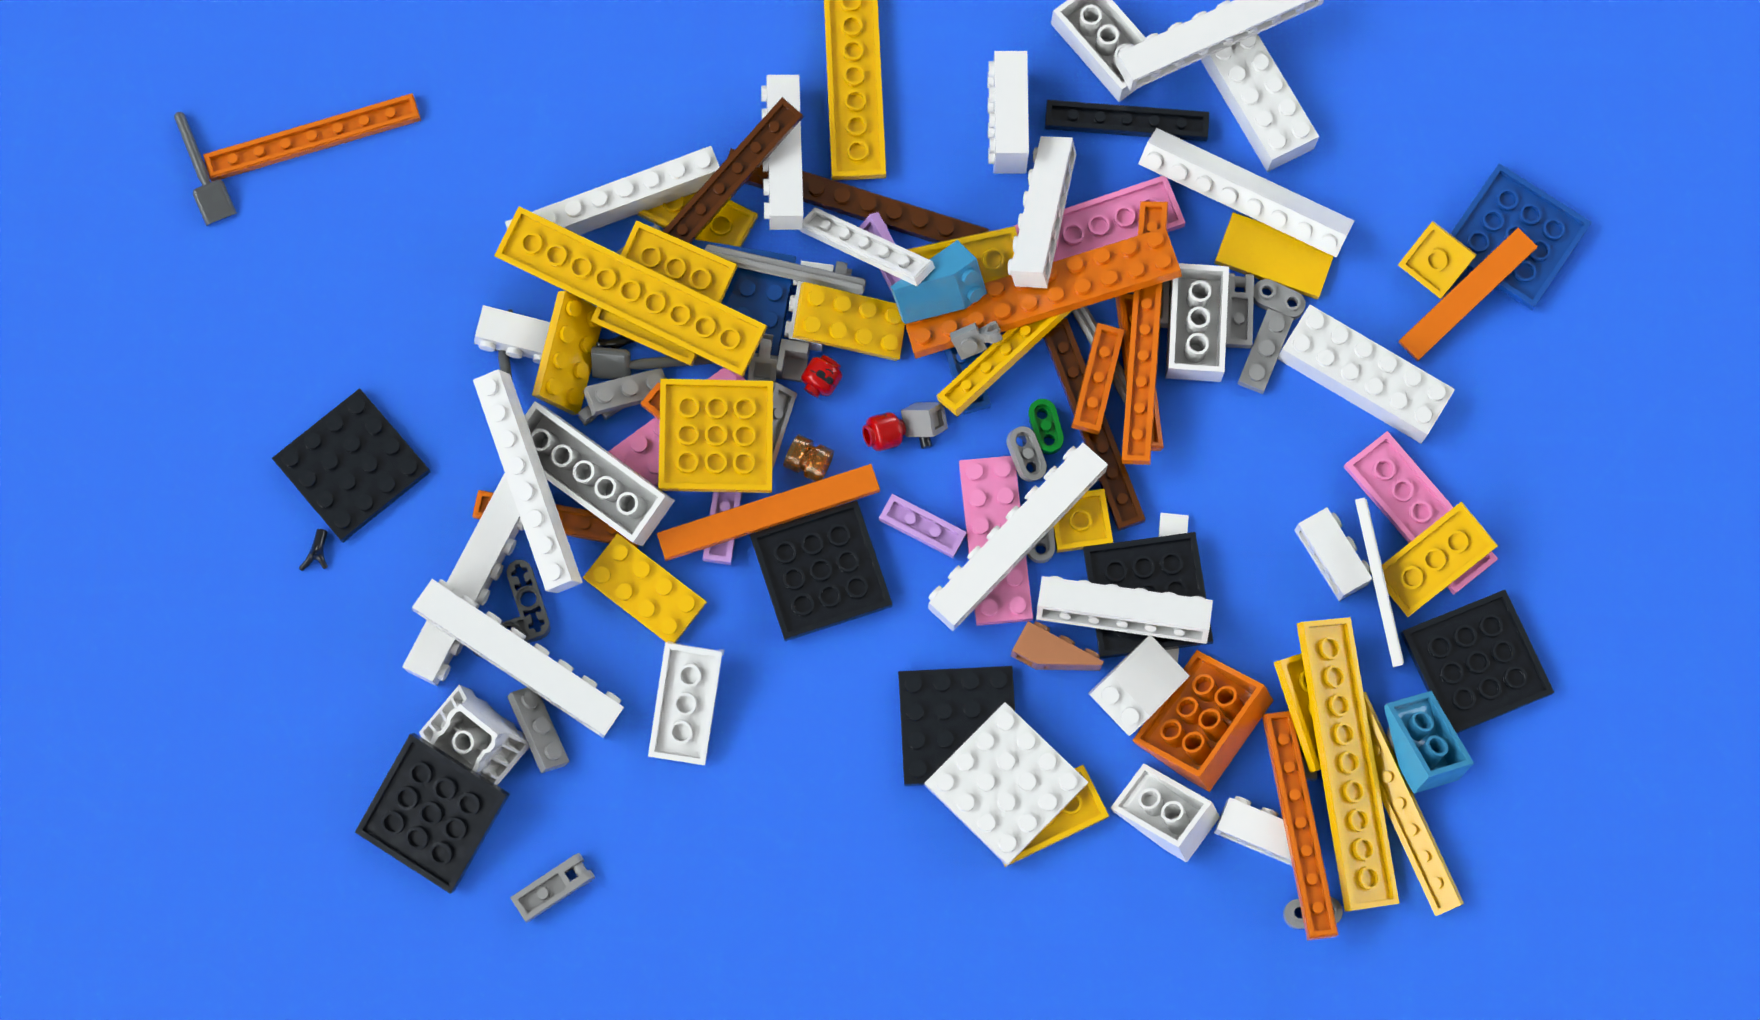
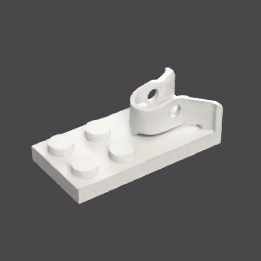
[648,641,724,765]

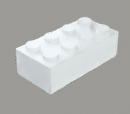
[1051,0,1145,102]
[987,51,1029,174]
[1165,263,1229,382]

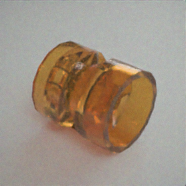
[783,434,834,482]

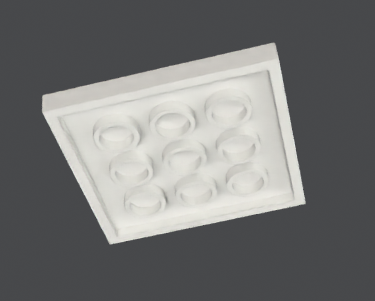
[924,702,1088,866]

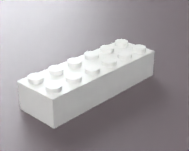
[1201,34,1319,172]
[1278,305,1455,444]
[525,401,675,546]

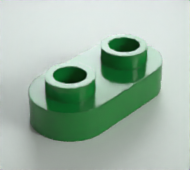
[1028,399,1064,455]

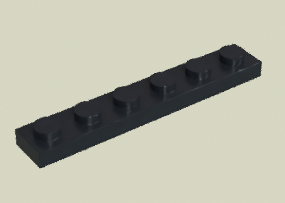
[1045,100,1209,141]

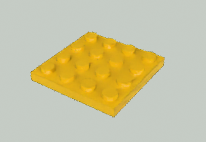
[591,220,738,367]
[658,379,773,493]

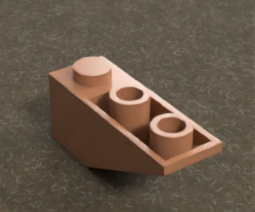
[1011,621,1104,671]

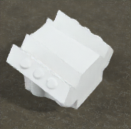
[419,685,529,785]

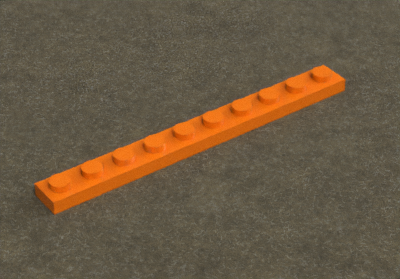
[1122,201,1168,465]

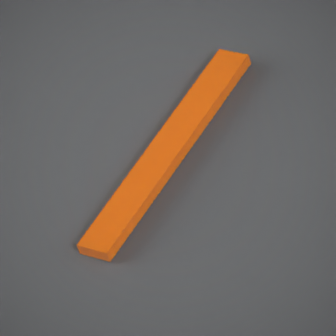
[203,93,421,182]
[657,464,880,561]
[1262,711,1338,941]

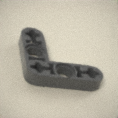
[473,560,551,658]

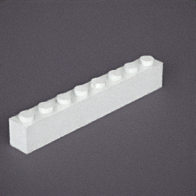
[1116,0,1324,91]
[1138,128,1354,258]
[505,146,719,235]
[473,369,583,593]
[928,443,1108,631]
[402,473,524,686]
[412,579,624,738]

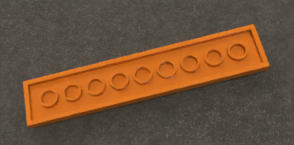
[905,227,1182,359]

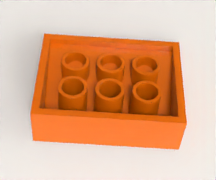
[1132,650,1274,792]

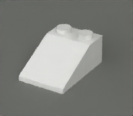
[1088,636,1189,737]
[1111,763,1220,863]

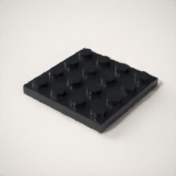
[272,388,430,543]
[750,500,893,641]
[1083,532,1213,659]
[1400,590,1554,733]
[898,666,1015,786]
[355,733,510,894]

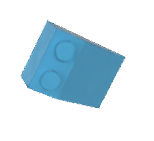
[890,240,987,324]
[1384,691,1474,794]

